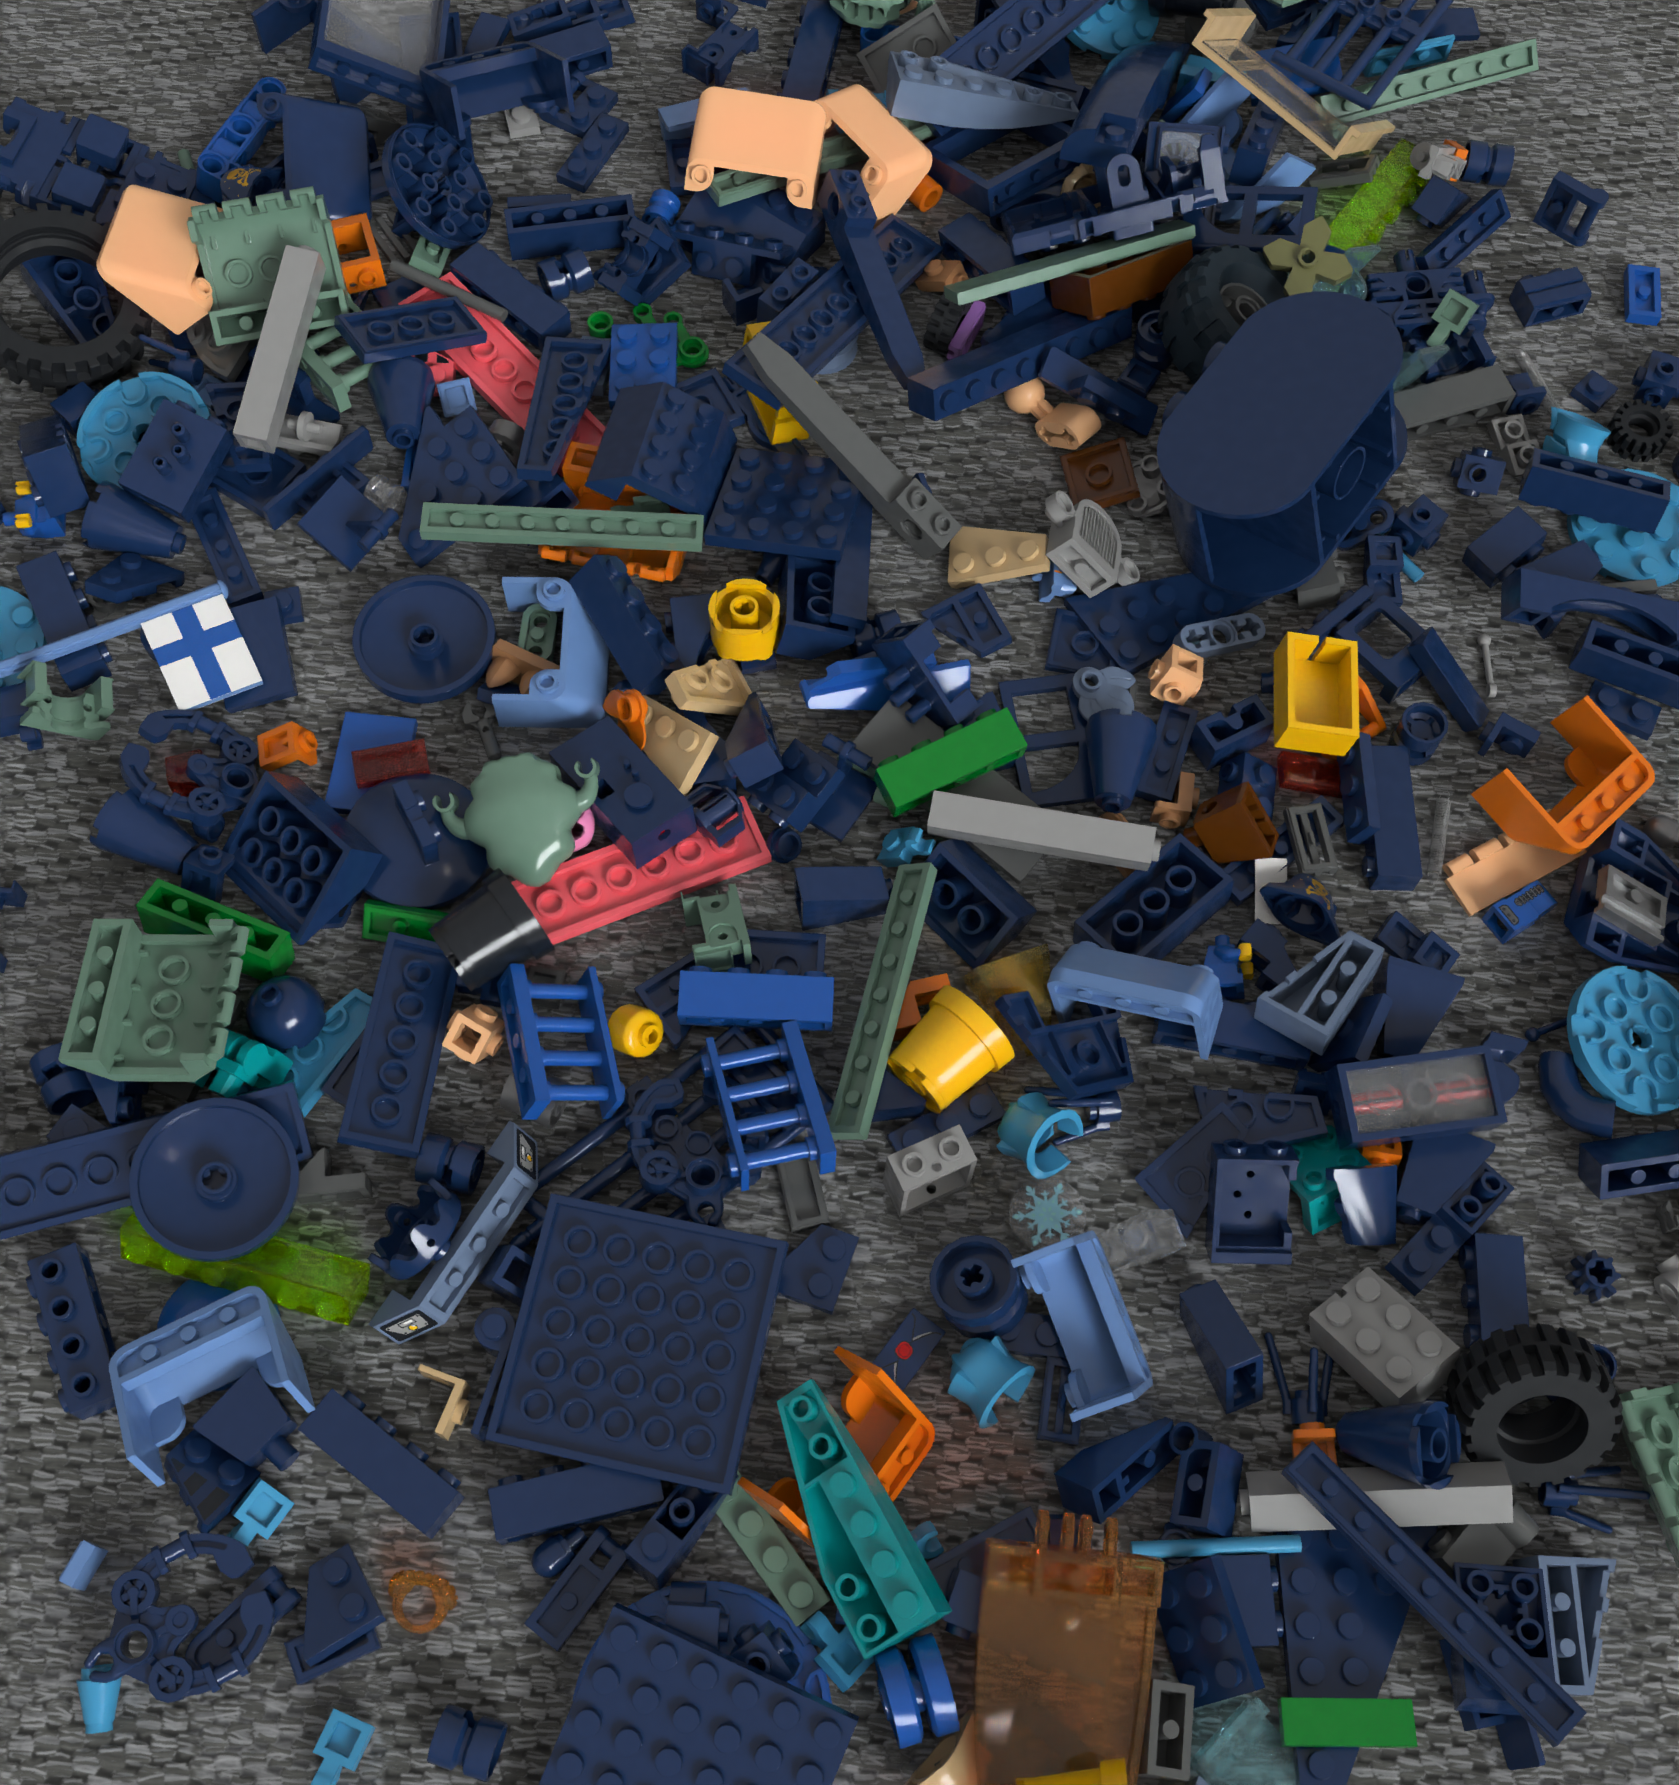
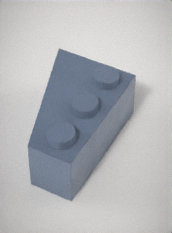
[1254,930,1385,1056]
[1512,1555,1617,1697]

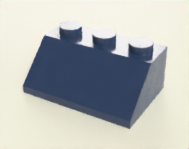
[776,555,855,660]
[924,839,1037,972]

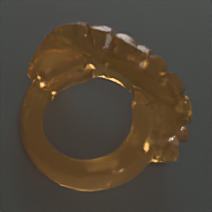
[388,1569,458,1634]

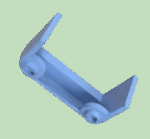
[1179,72,1316,224]
[492,577,610,728]
[1047,941,1223,1060]
[1011,1230,1153,1422]
[109,1286,316,1487]

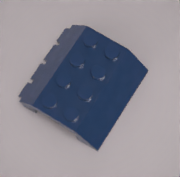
[585,382,738,537]

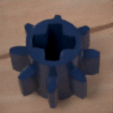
[1565,1250,1621,1303]

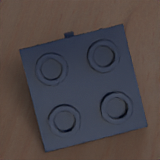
[296,475,399,572]
[809,732,877,842]

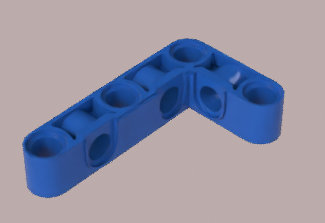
[195,77,286,204]

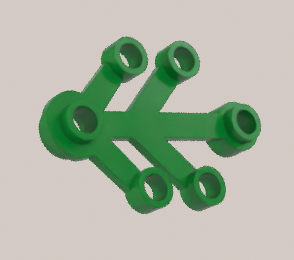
[587,303,709,368]

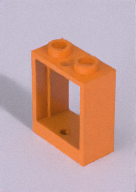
[331,213,387,294]

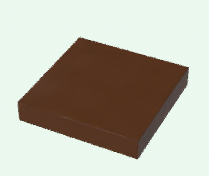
[1059,437,1141,508]

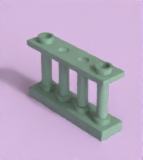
[299,291,402,413]

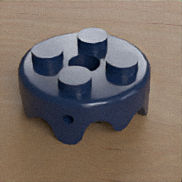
[367,1177,461,1280]

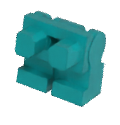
[189,1028,294,1098]

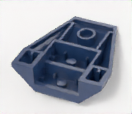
[1563,818,1679,976]

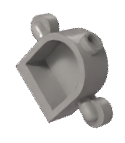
[1045,490,1140,598]

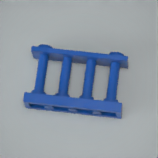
[497,963,625,1120]
[700,1020,837,1192]

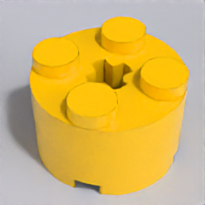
[708,579,780,661]

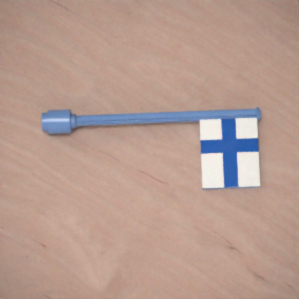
[0,580,264,711]

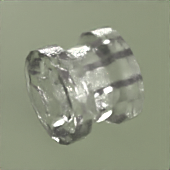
[364,474,407,513]

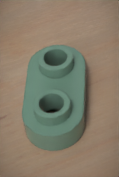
[517,603,559,662]

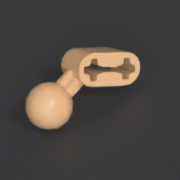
[1004,377,1101,450]

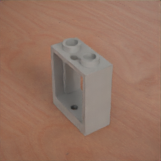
[883,1124,977,1217]

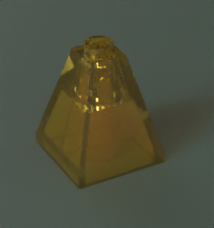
[963,943,1052,1057]

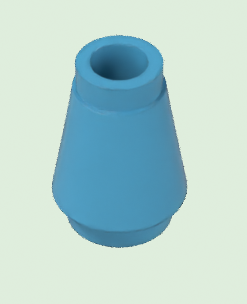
[76,1663,122,1734]

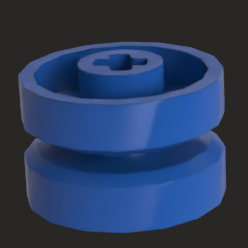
[873,1633,960,1749]

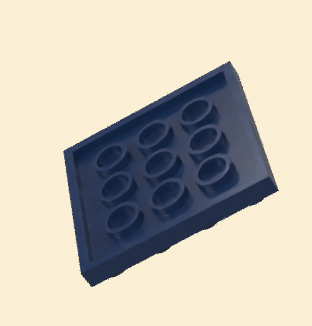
[704,448,862,561]

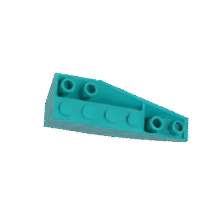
[777,1379,952,1660]

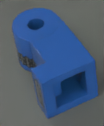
[1481,880,1558,945]

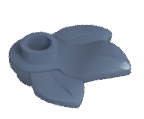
[1071,666,1136,721]

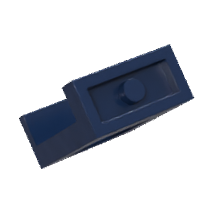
[1332,594,1425,704]

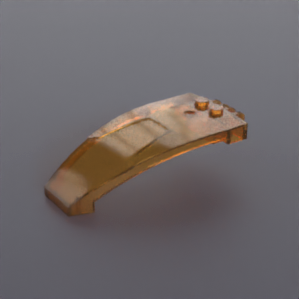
[974,1510,1164,1785]

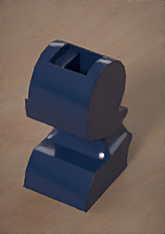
[1480,1031,1529,1105]

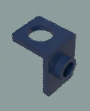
[696,0,738,28]

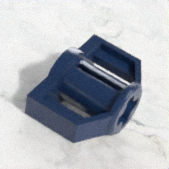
[685,783,745,848]

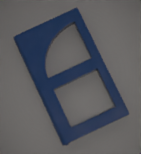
[1183,186,1318,252]
[998,673,1094,808]

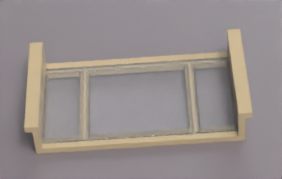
[1192,8,1396,160]

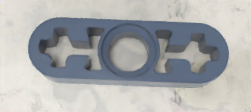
[1173,613,1266,658]

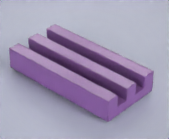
[947,300,986,361]

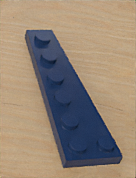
[516,336,611,481]

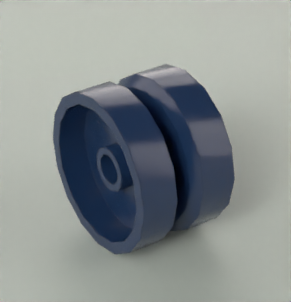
[929,1235,1028,1339]

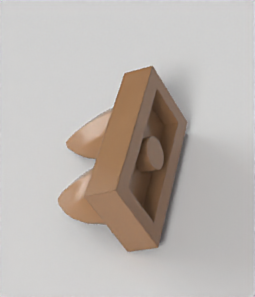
[486,638,560,694]

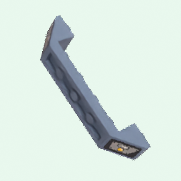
[369,1121,538,1345]

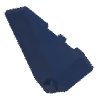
[20,255,115,345]

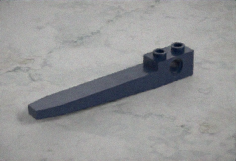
[817,169,925,390]

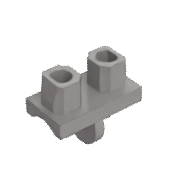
[1410,142,1467,180]
[276,411,344,457]

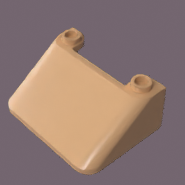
[684,86,826,209]
[96,185,223,335]

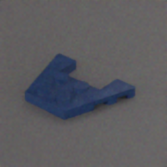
[994,991,1134,1101]

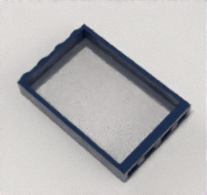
[308,0,450,114]

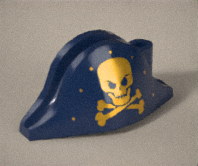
[220,164,285,206]
[1259,873,1341,946]

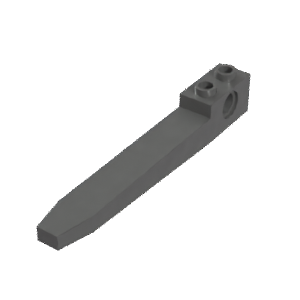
[742,332,962,559]

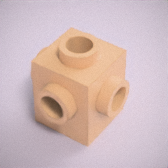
[1148,644,1204,706]
[442,1003,505,1065]

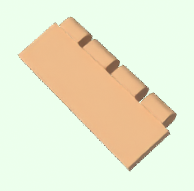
[1442,809,1587,917]

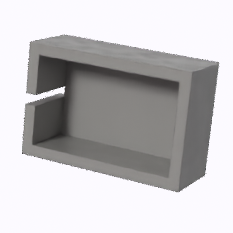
[1309,1267,1460,1407]

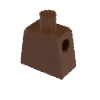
[1183,781,1279,863]

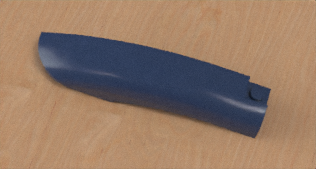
[1059,41,1190,172]

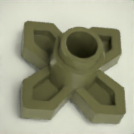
[1262,216,1353,297]

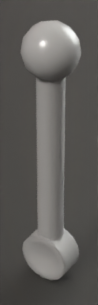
[1477,634,1497,698]

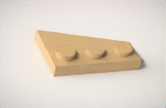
[948,526,1050,589]
[664,658,752,716]
[642,695,719,796]

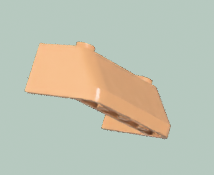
[815,84,932,229]

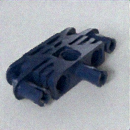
[1337,249,1495,342]

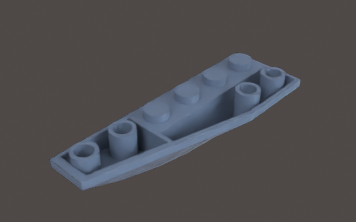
[885,50,1079,129]

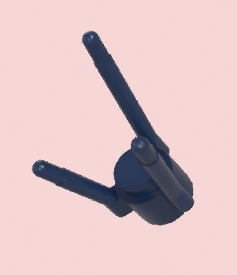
[121,334,204,385]
[1024,1086,1122,1146]
[1264,1332,1334,1426]
[1538,1466,1650,1534]

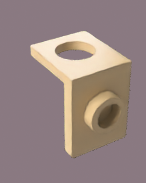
[418,1364,471,1441]

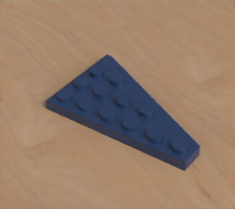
[1273,1526,1438,1785]

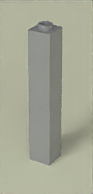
[233,245,326,454]
[927,790,1162,871]
[1239,1461,1513,1533]

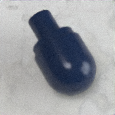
[531,1526,588,1578]

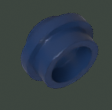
[767,827,802,863]

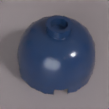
[245,975,327,1053]

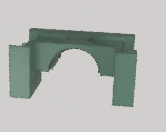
[17,660,115,741]
[680,883,753,972]

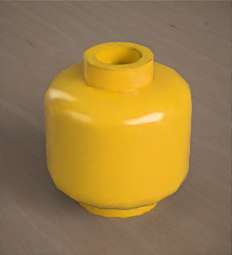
[608,1004,664,1058]

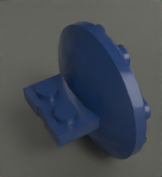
[382,123,493,250]
[346,773,489,910]

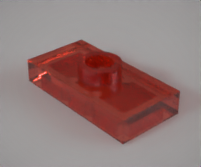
[351,738,431,789]
[1277,751,1342,799]

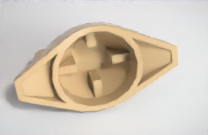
[905,1710,992,1785]

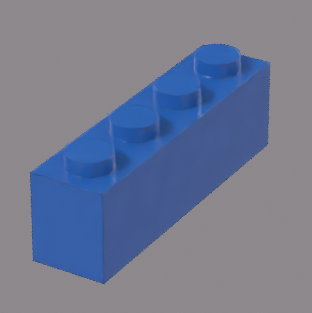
[677,966,834,1031]

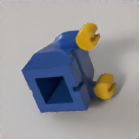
[2,480,66,538]
[1204,935,1254,1000]

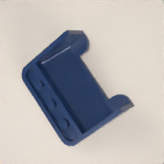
[256,92,372,223]

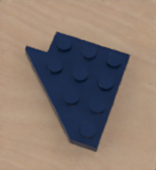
[398,405,529,568]

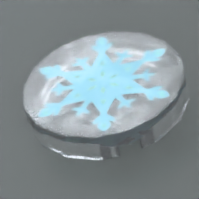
[1008,1177,1087,1252]

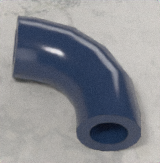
[1538,1051,1616,1139]

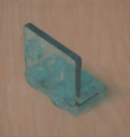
[1190,1697,1296,1785]

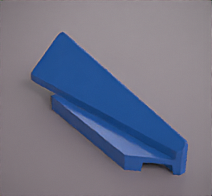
[799,653,971,711]

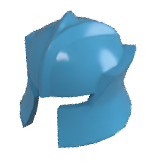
[1542,407,1611,463]
[997,1092,1084,1179]
[948,1336,1035,1429]

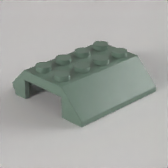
[187,186,350,346]
[58,918,249,1082]
[1619,1382,1679,1568]

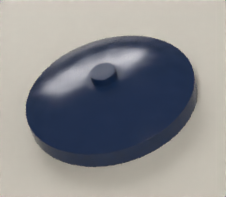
[352,575,497,704]
[129,1098,300,1262]

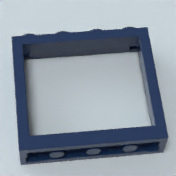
[924,122,1081,218]

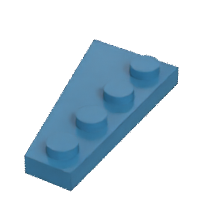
[237,988,372,1118]

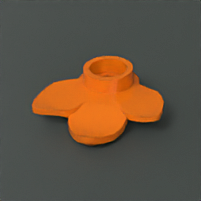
[603,689,648,751]

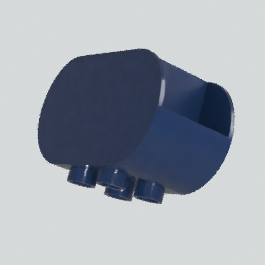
[1157,291,1408,597]

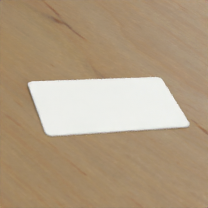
[1255,858,1287,924]

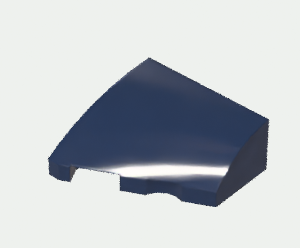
[1326,1163,1397,1246]

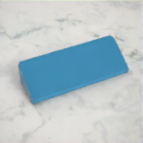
[1362,34,1455,78]

